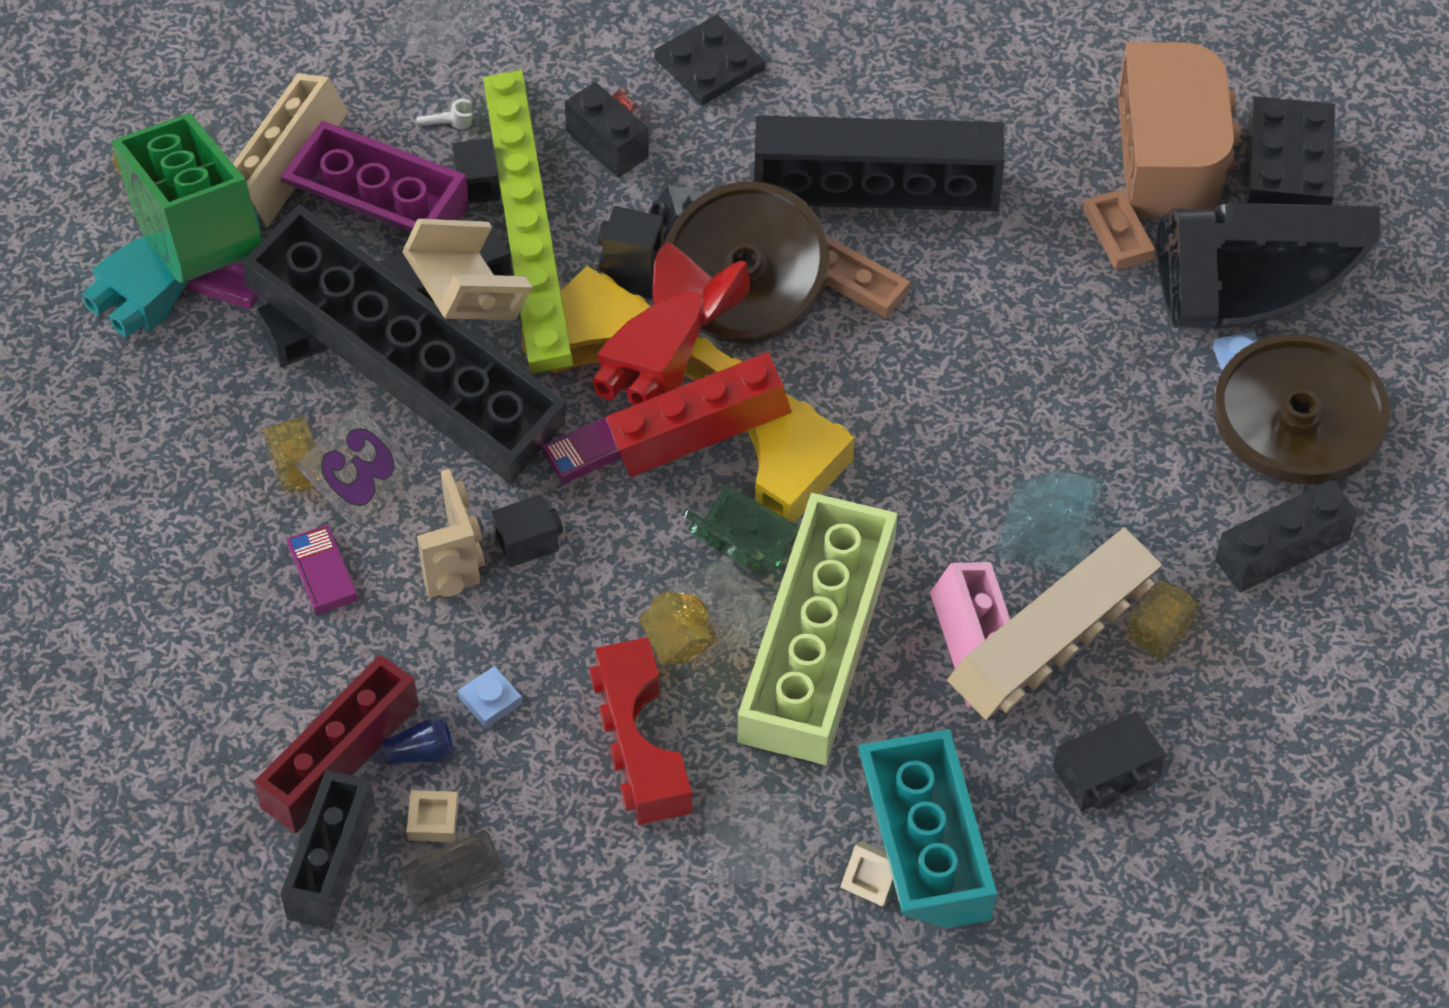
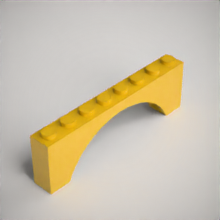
[521,266,855,528]

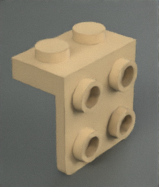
[417,469,485,598]

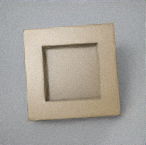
[406,790,459,842]
[840,841,894,906]

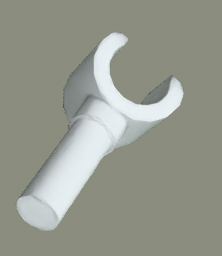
[417,99,473,129]

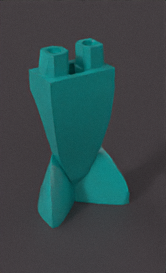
[82,210,261,338]

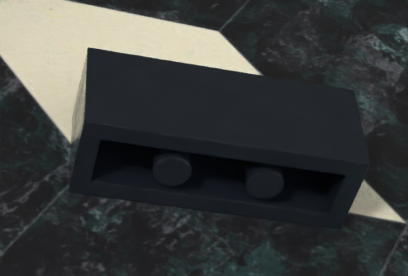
[1215,480,1358,593]
[280,770,376,930]

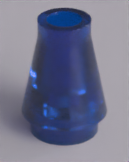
[382,717,454,766]

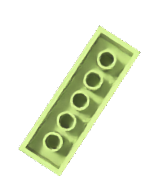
[737,493,897,765]

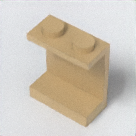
[402,219,533,320]

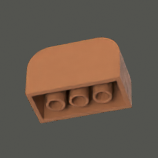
[1118,42,1240,218]

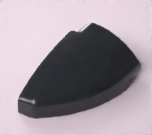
[1156,203,1381,329]

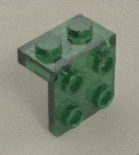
[681,484,800,574]

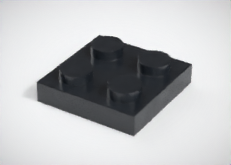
[654,14,765,105]

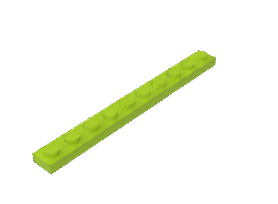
[483,70,574,374]

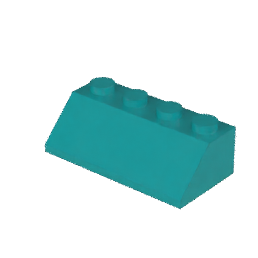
[858,729,997,928]

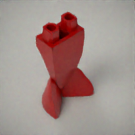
[593,242,750,405]

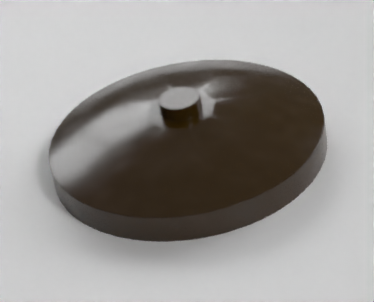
[665,181,830,344]
[1214,334,1390,485]

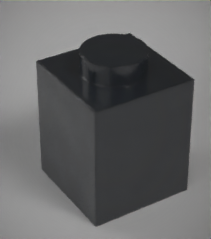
[452,138,500,204]
[492,494,563,568]

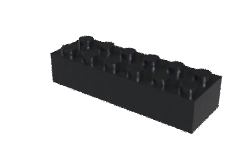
[754,115,1005,211]

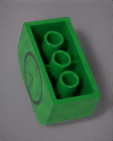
[111,113,262,283]

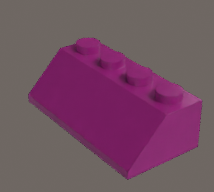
[280,120,469,232]

